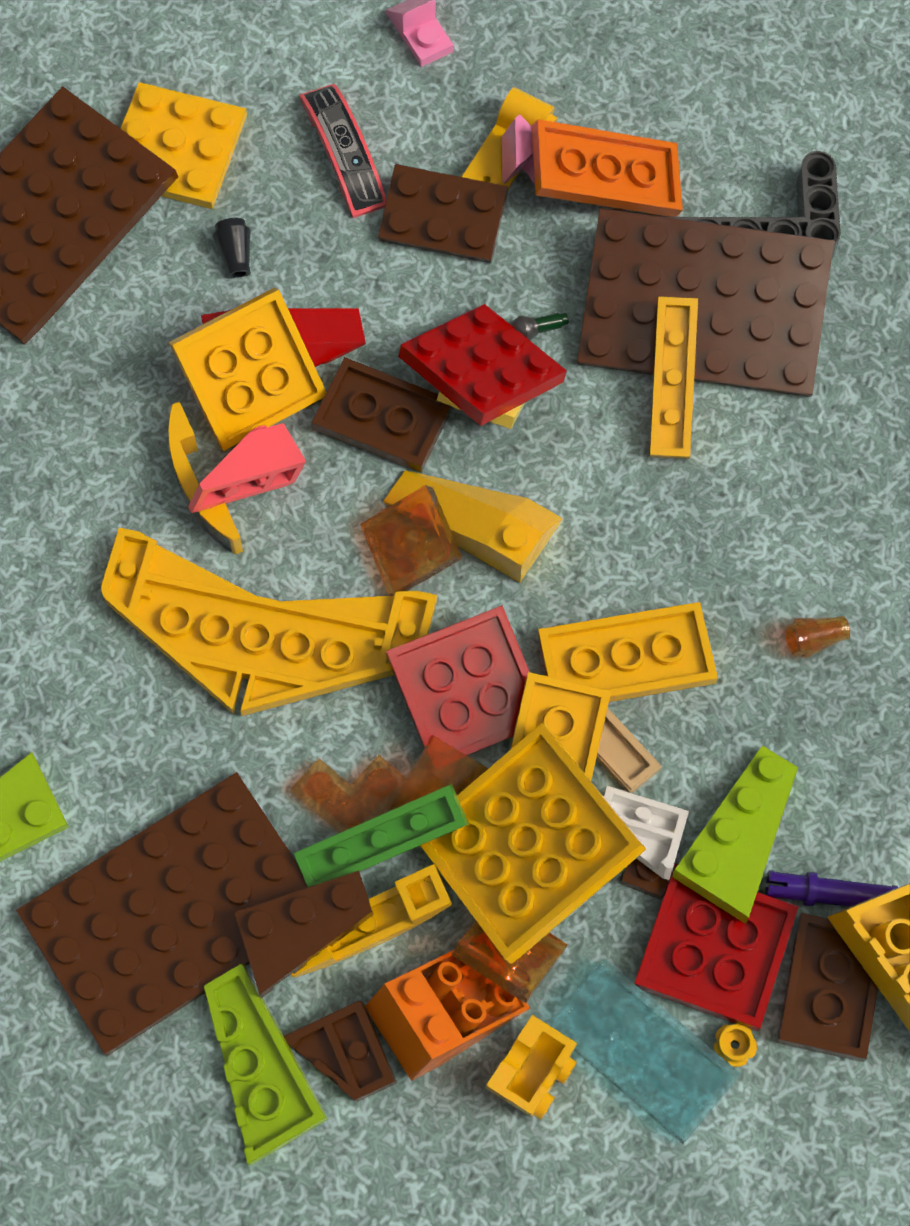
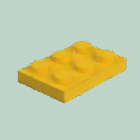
[510,672,611,781]

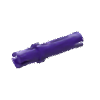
[765,870,898,907]

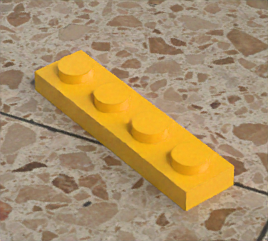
[649,296,698,459]

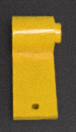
[462,87,558,190]

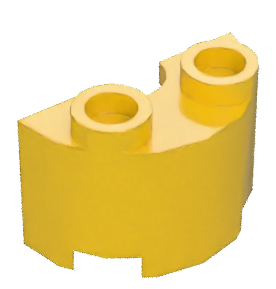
[486,1015,577,1120]

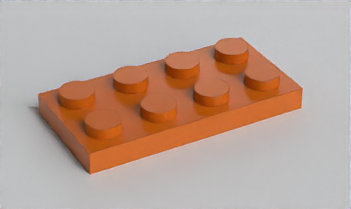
[531,119,683,217]

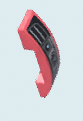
[299,83,387,218]

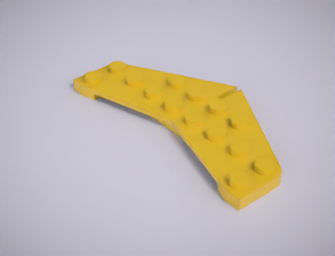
[101,527,437,716]

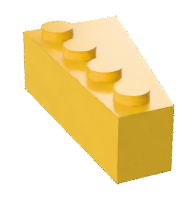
[827,883,910,1032]

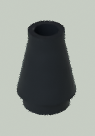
[213,218,251,279]

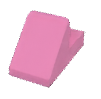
[386,0,454,67]
[502,115,535,184]

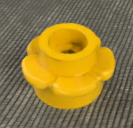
[713,1023,757,1067]

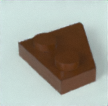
[284,1000,398,1102]

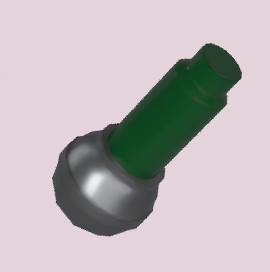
[511,313,569,340]

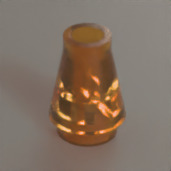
[785,616,850,658]

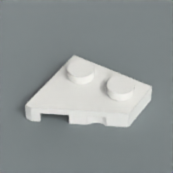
[604,786,689,880]

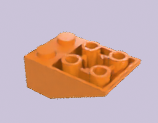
[365,936,530,1081]

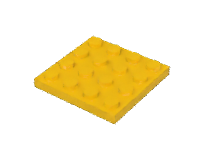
[420,723,647,964]

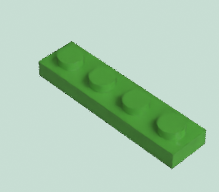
[294,784,469,887]

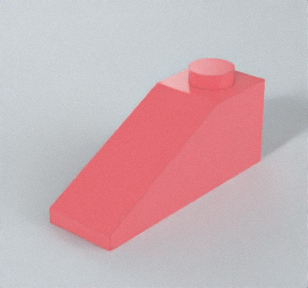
[188,423,306,513]

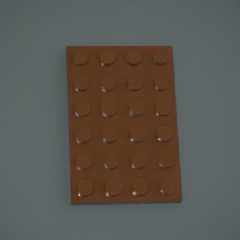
[0,86,179,345]
[577,208,834,397]
[16,772,308,1057]

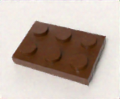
[378,164,508,263]
[311,357,453,473]
[777,913,878,1062]

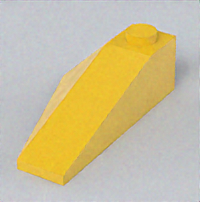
[383,470,563,583]

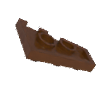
[234,871,373,998]

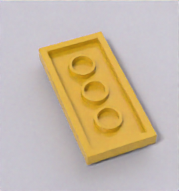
[538,602,718,702]

